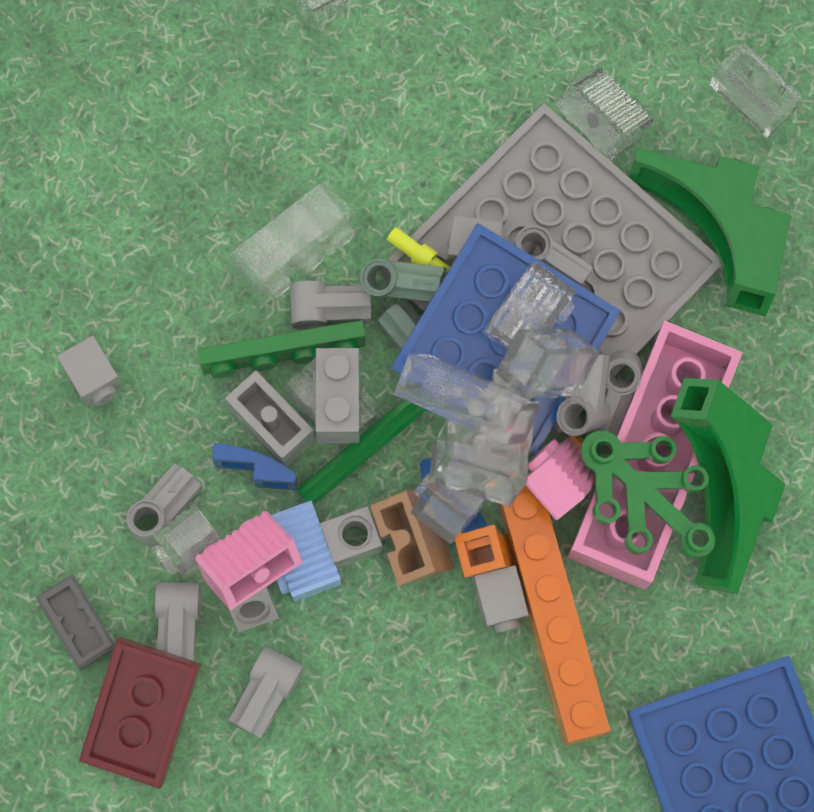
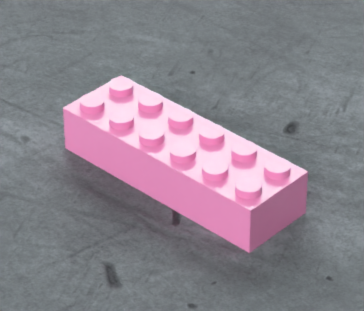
[567,321,743,590]

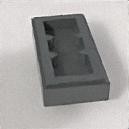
[36,574,115,671]

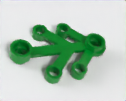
[580,430,715,559]

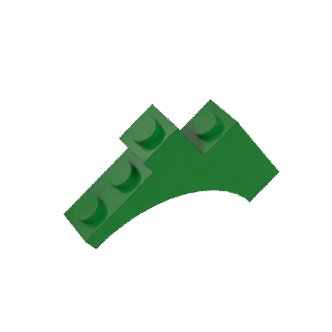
[629,148,791,316]
[670,378,785,595]

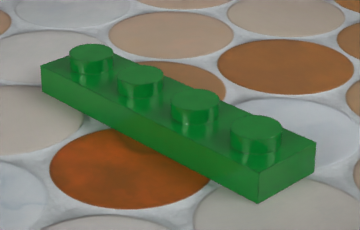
[198,320,366,378]

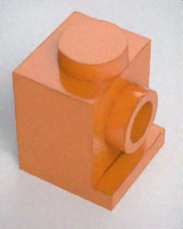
[454,525,515,578]

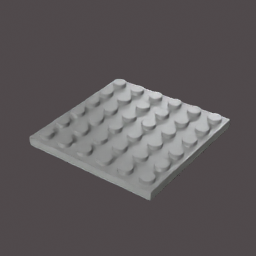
[378,103,722,438]

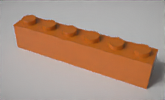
[496,485,610,746]

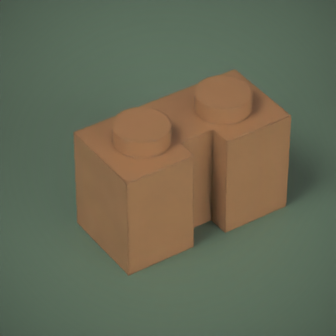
[370,489,455,586]

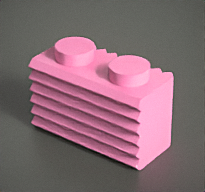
[522,438,595,520]
[195,511,303,611]

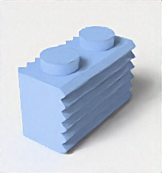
[271,501,341,602]

